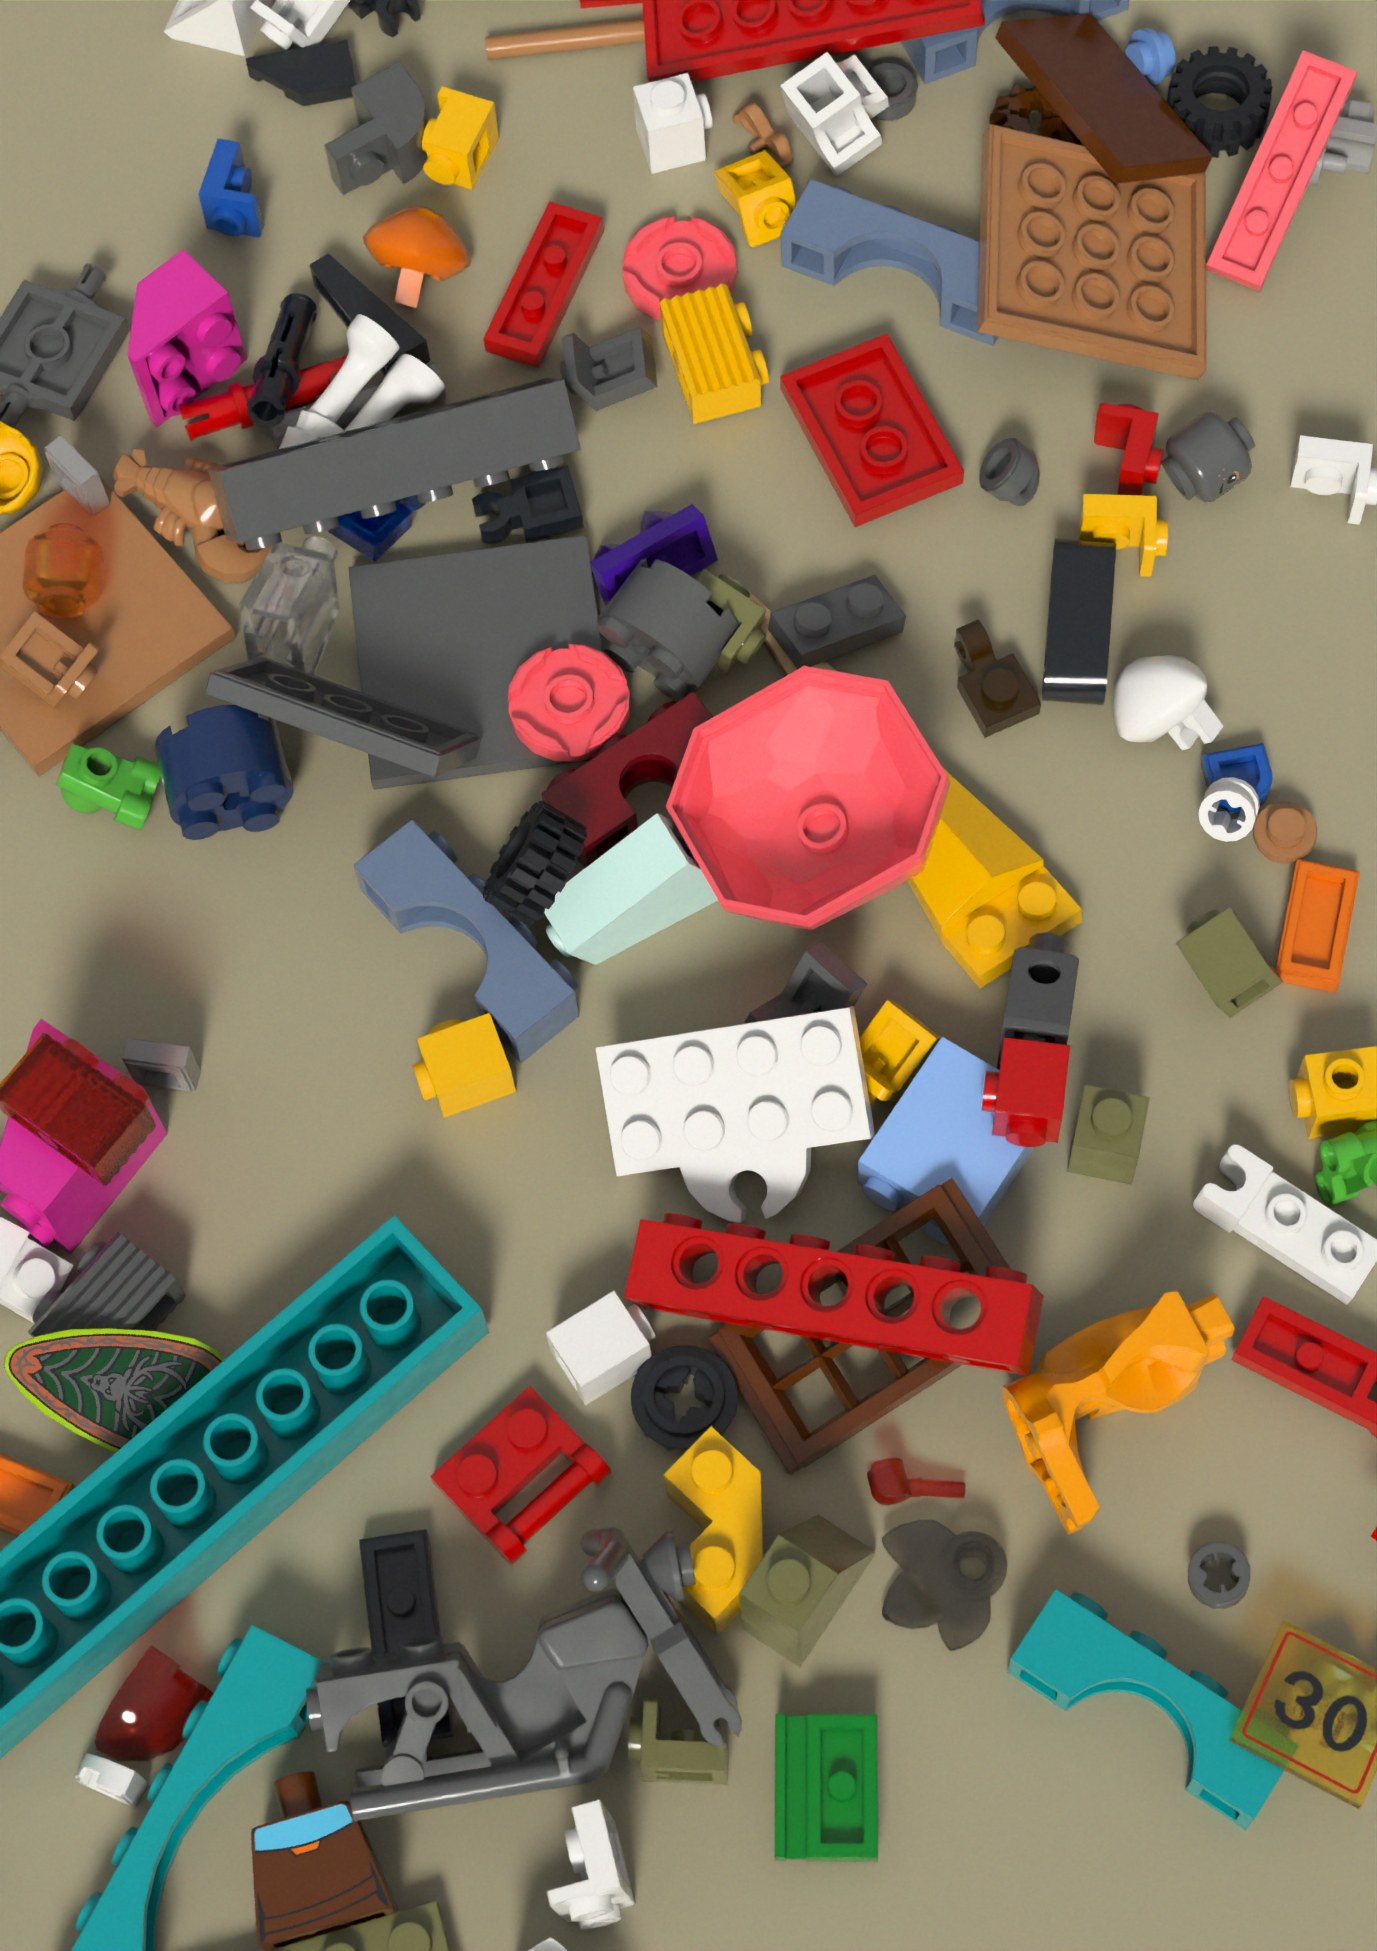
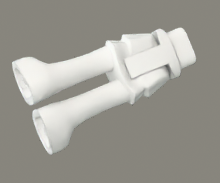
[279,314,446,449]

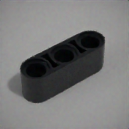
[1042,539,1116,705]

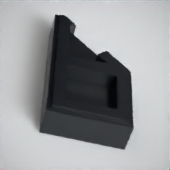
[245,39,356,106]

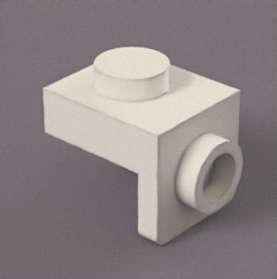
[250,0,350,51]

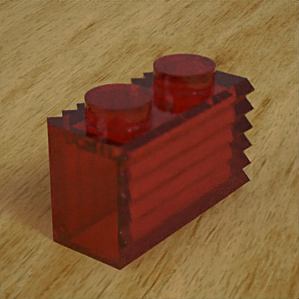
[0,1033,156,1186]

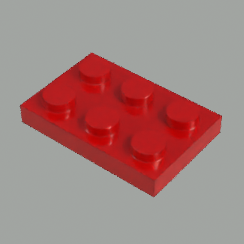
[780,334,964,527]

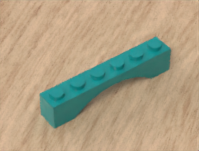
[71,1625,325,1951]

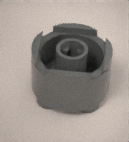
[597,558,739,702]

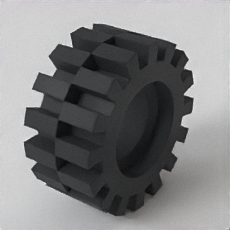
[483,801,587,926]

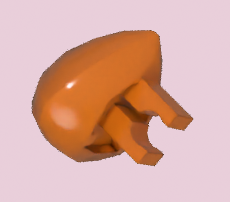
[363,207,471,308]

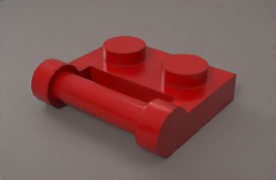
[430,1386,612,1565]

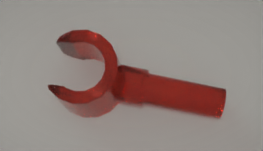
[867,1458,966,1506]

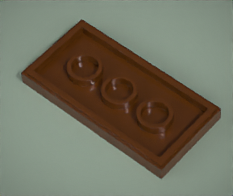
[995,13,1213,184]

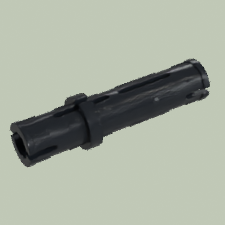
[247,293,317,427]

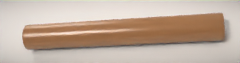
[485,19,645,60]

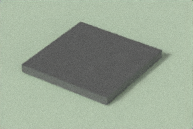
[348,535,603,790]

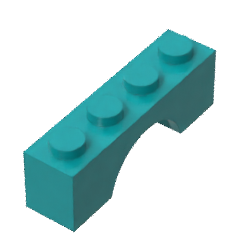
[1007,1589,1298,1830]

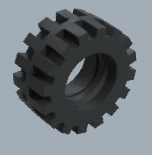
[1167,46,1272,158]

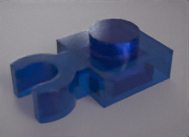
[328,495,427,562]

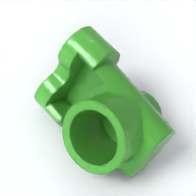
[56,743,161,830]
[1315,1120,1377,1206]

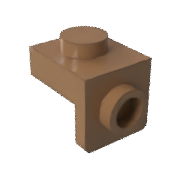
[0,611,100,708]

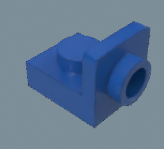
[198,138,264,238]

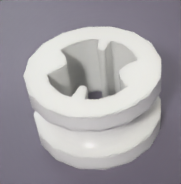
[1198,777,1260,842]

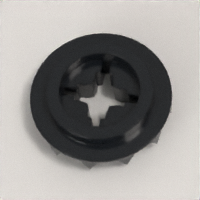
[631,1345,738,1451]

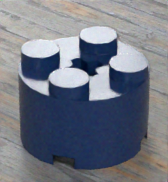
[155,705,294,840]

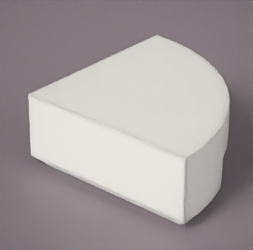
[75,1753,149,1807]

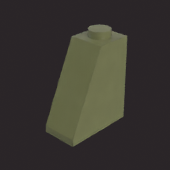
[739,1514,875,1668]

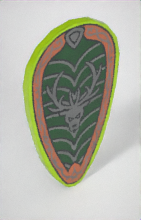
[4,1328,225,1453]

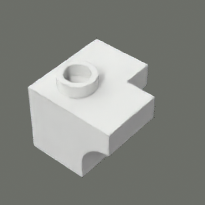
[780,52,889,177]

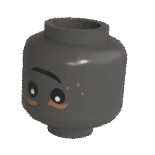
[1161,412,1255,502]

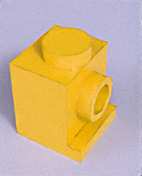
[422,86,499,190]

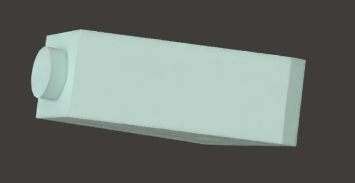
[544,813,718,965]

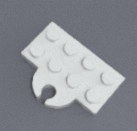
[596,1006,875,1223]

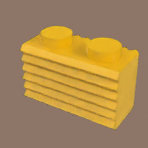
[659,283,769,424]

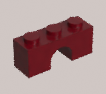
[541,692,714,868]

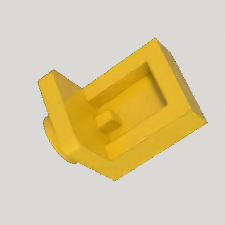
[859,1000,941,1103]

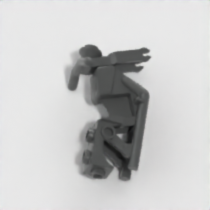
[306,1528,742,1821]

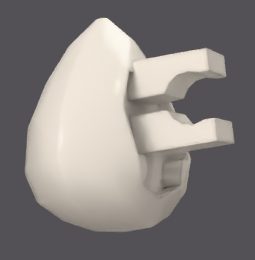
[1113,655,1224,751]

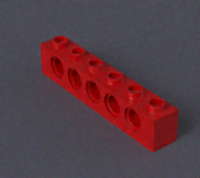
[624,1213,1043,1376]

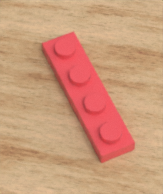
[1206,50,1357,292]

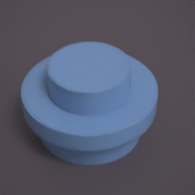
[1125,28,1176,86]

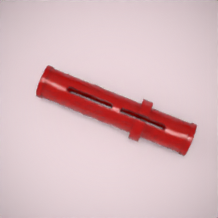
[178,354,348,441]

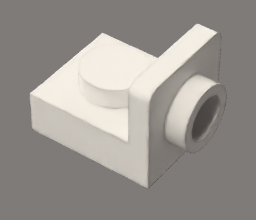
[1290,435,1377,525]

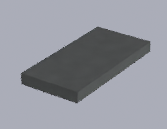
[205,656,481,777]

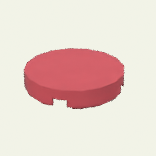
[622,216,737,321]
[508,644,631,762]

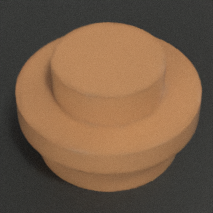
[1253,802,1317,864]

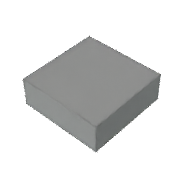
[45,435,110,516]
[122,1038,201,1092]

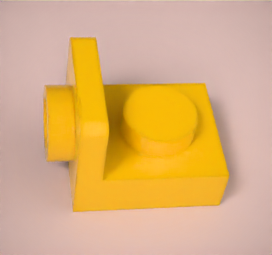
[713,150,797,247]
[1079,494,1168,577]

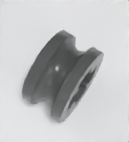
[1188,1542,1251,1609]

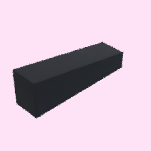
[309,253,431,376]

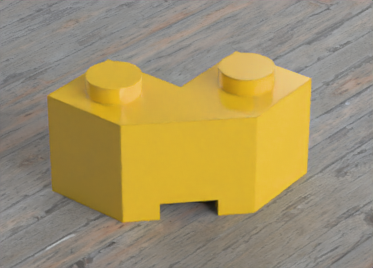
[664,1426,764,1636]

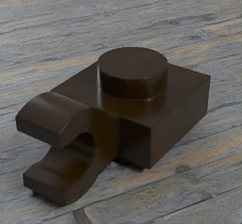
[954,620,1041,738]

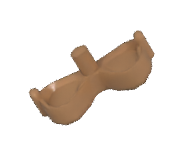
[732,103,793,169]

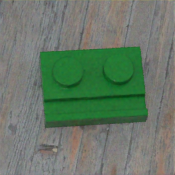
[775,1714,878,1862]

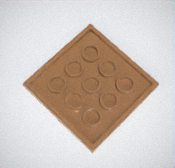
[977,124,1207,380]
[0,475,236,777]

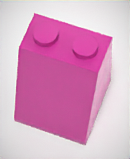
[0,1019,167,1254]

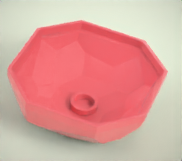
[666,666,950,930]

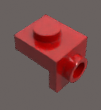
[1094,403,1164,496]

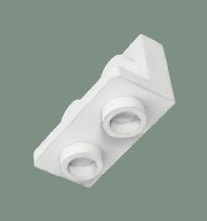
[547,1800,635,1930]

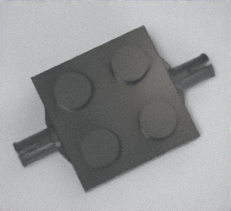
[0,264,130,428]

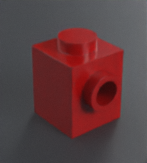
[981,1037,1070,1147]

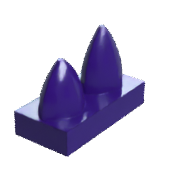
[590,504,718,607]

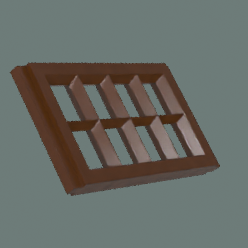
[708,1178,1011,1474]

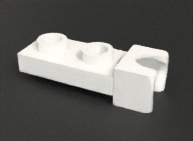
[1193,1145,1377,1305]

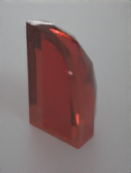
[95,1645,214,1761]

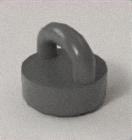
[979,438,1040,506]

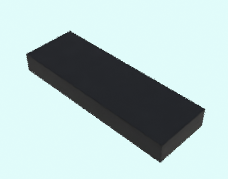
[359,1529,453,1747]

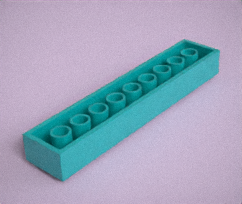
[0,1215,489,1759]

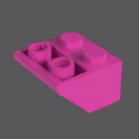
[127,249,247,427]

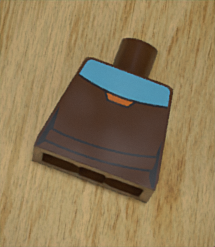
[251,1771,399,1951]

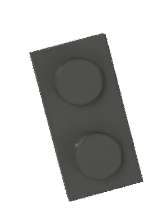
[768,575,906,669]

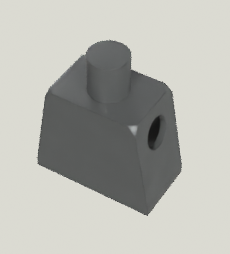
[997,933,1079,1070]

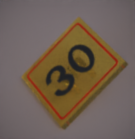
[1228,1620,1377,1809]

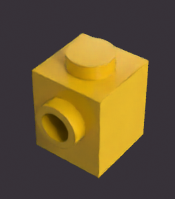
[412,1013,516,1118]
[1289,1046,1377,1139]

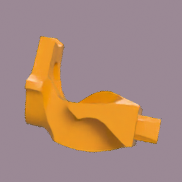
[1001,1291,1234,1535]

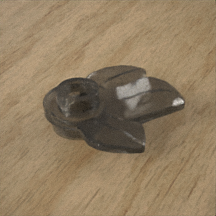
[882,1520,1008,1651]

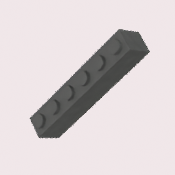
[208,378,581,550]

